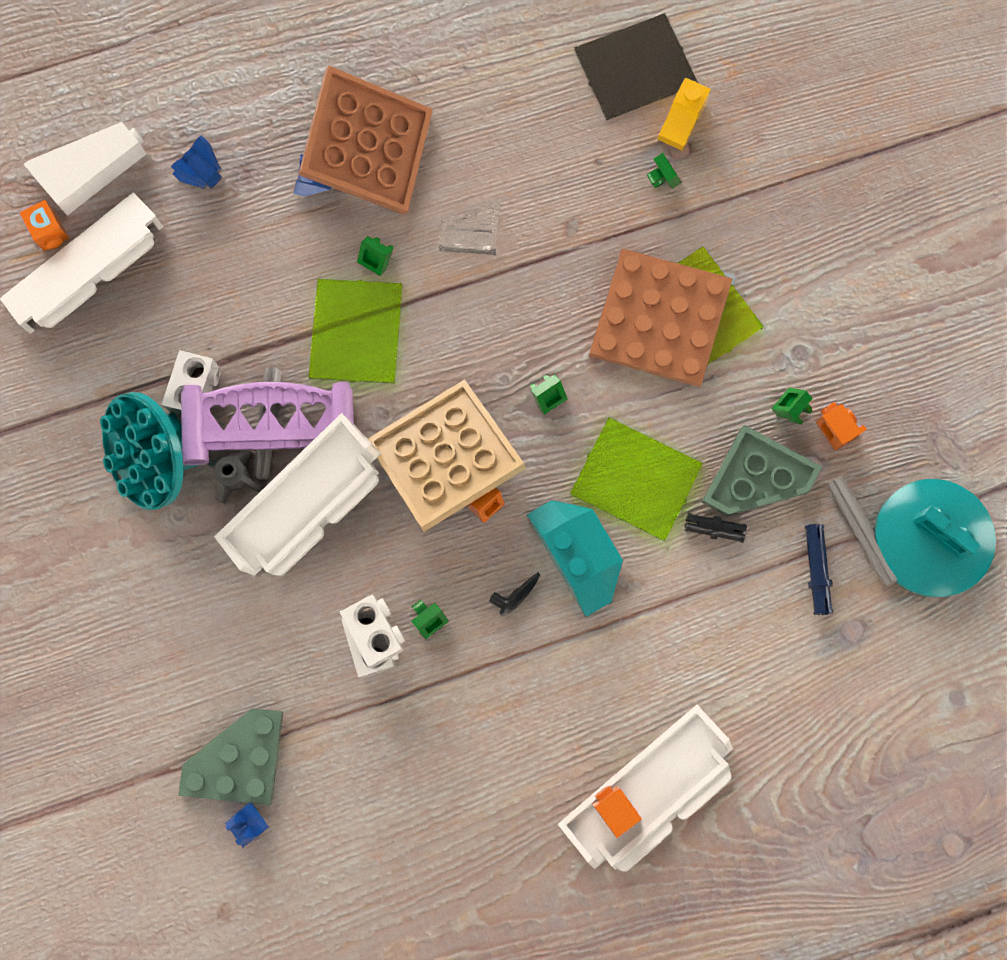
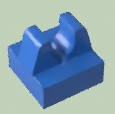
[225,802,269,848]

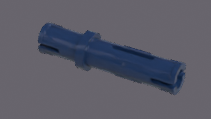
[804,524,834,615]

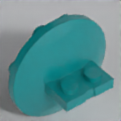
[100,392,198,510]
[874,479,996,598]

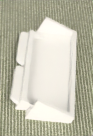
[0,192,163,334]
[214,413,381,576]
[558,705,733,872]

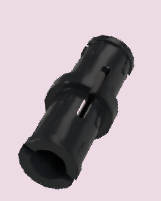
[684,513,747,543]

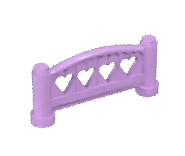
[181,382,354,466]

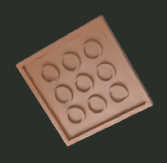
[298,66,433,215]
[589,248,733,388]

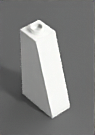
[24,122,146,216]

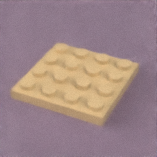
[368,380,526,532]

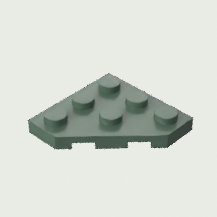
[701,425,822,516]
[178,708,284,805]

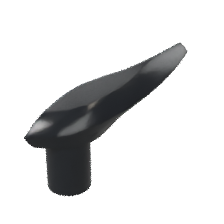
[489,572,540,615]

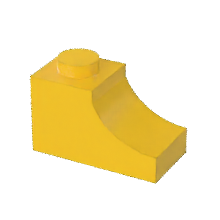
[657,77,711,151]

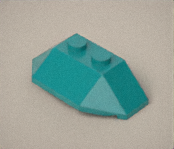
[526,500,623,617]

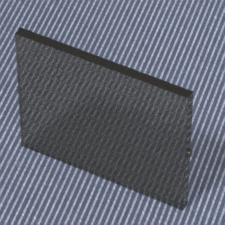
[574,13,698,121]

